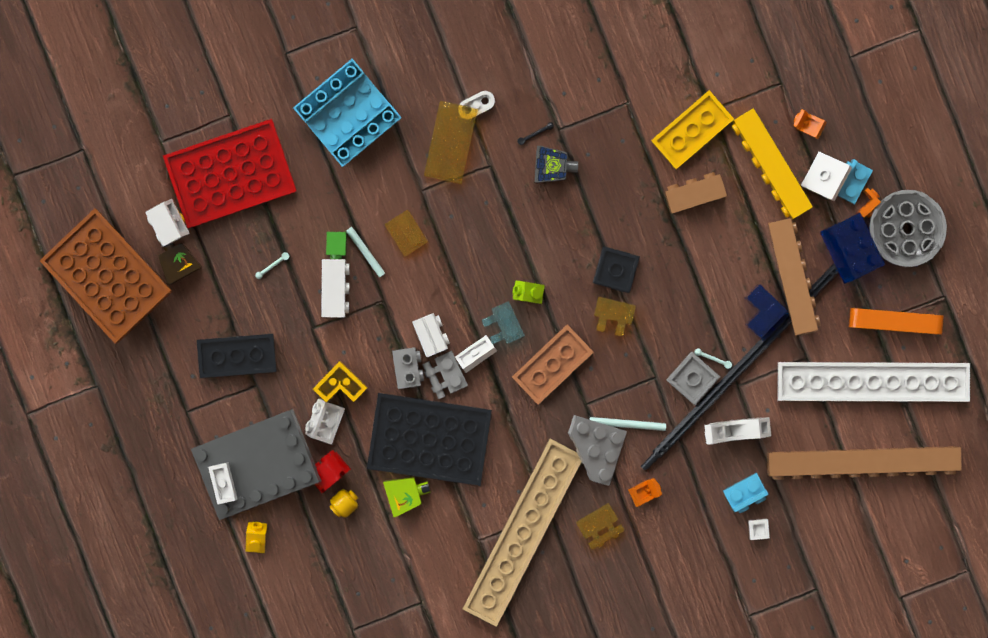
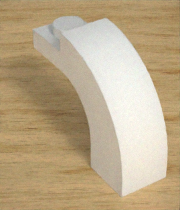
[705,417,771,444]

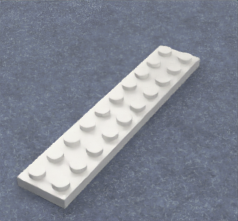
[777,362,970,402]

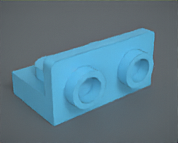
[837,159,873,204]
[723,473,768,513]

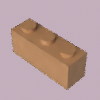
[664,172,727,214]

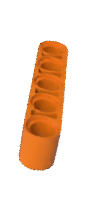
[849,308,944,335]

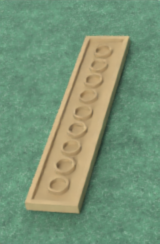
[462,439,581,627]

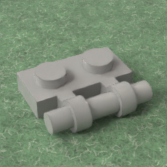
[422,351,468,399]

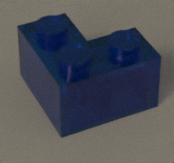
[745,284,788,338]

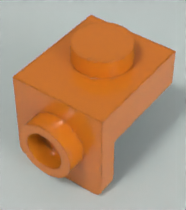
[793,109,827,139]
[856,188,881,218]
[628,478,662,507]

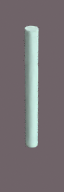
[590,417,666,431]

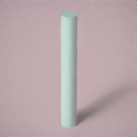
[346,227,385,278]

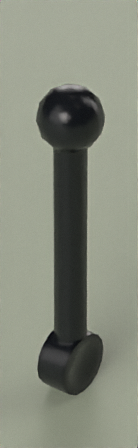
[518,122,554,145]

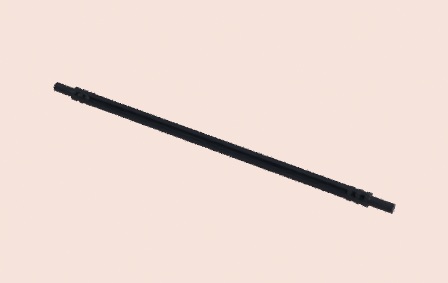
[640,246,858,471]

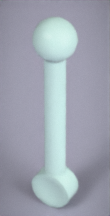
[255,252,289,279]
[694,349,732,369]

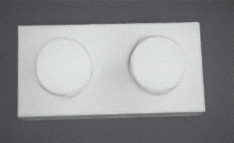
[455,335,497,373]
[208,462,238,504]

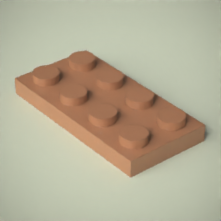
[512,324,593,405]

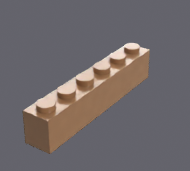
[768,218,821,337]

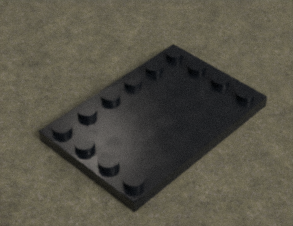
[367,393,492,486]

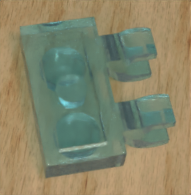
[481,301,525,344]

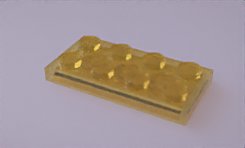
[424,100,478,184]

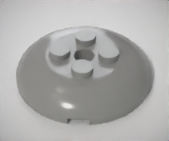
[869,190,947,267]

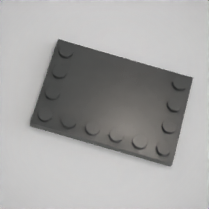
[191,409,321,520]

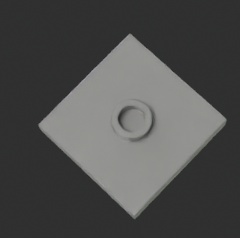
[666,351,720,405]

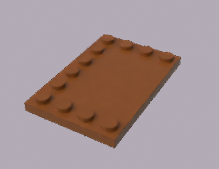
[40,208,173,344]

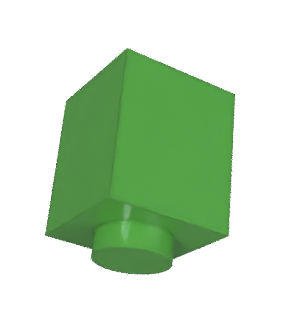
[326,232,347,259]

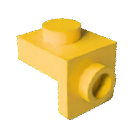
[245,522,267,553]

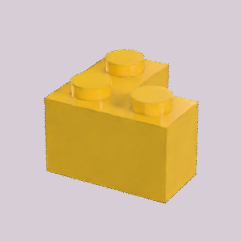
[313,361,368,402]

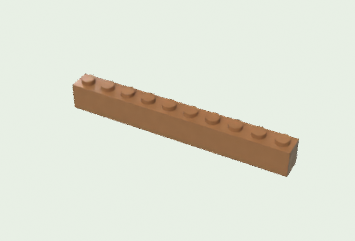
[767,446,961,480]

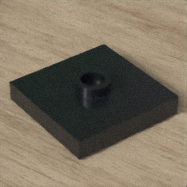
[593,246,640,293]

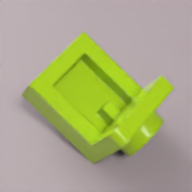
[513,281,545,304]

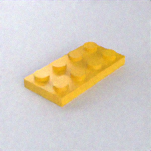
[651,90,734,169]

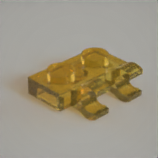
[594,297,636,336]

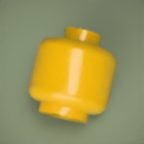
[329,489,358,518]

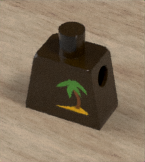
[158,243,202,285]

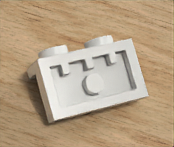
[305,399,345,444]

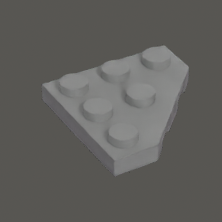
[568,415,627,486]

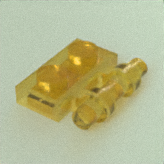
[576,503,625,550]

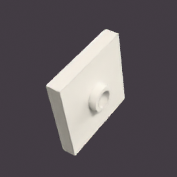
[801,152,852,201]

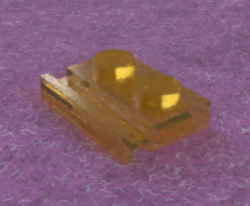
[384,210,428,257]

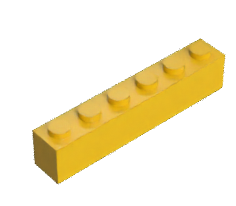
[732,108,813,219]

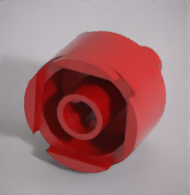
[314,450,351,494]

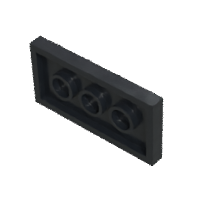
[197,334,277,378]

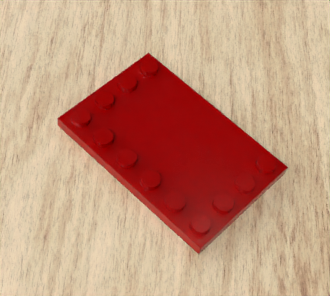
[163,119,297,229]

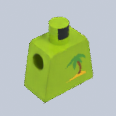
[383,477,431,517]

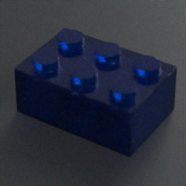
[820,213,885,284]

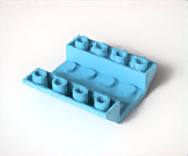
[293,59,402,167]

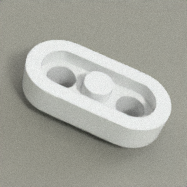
[458,91,495,119]

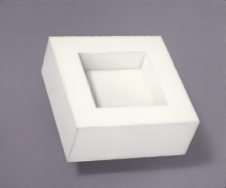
[748,519,770,540]

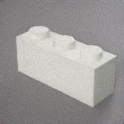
[321,259,350,317]

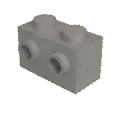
[392,347,424,389]

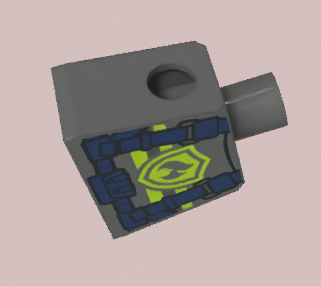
[534,146,578,183]

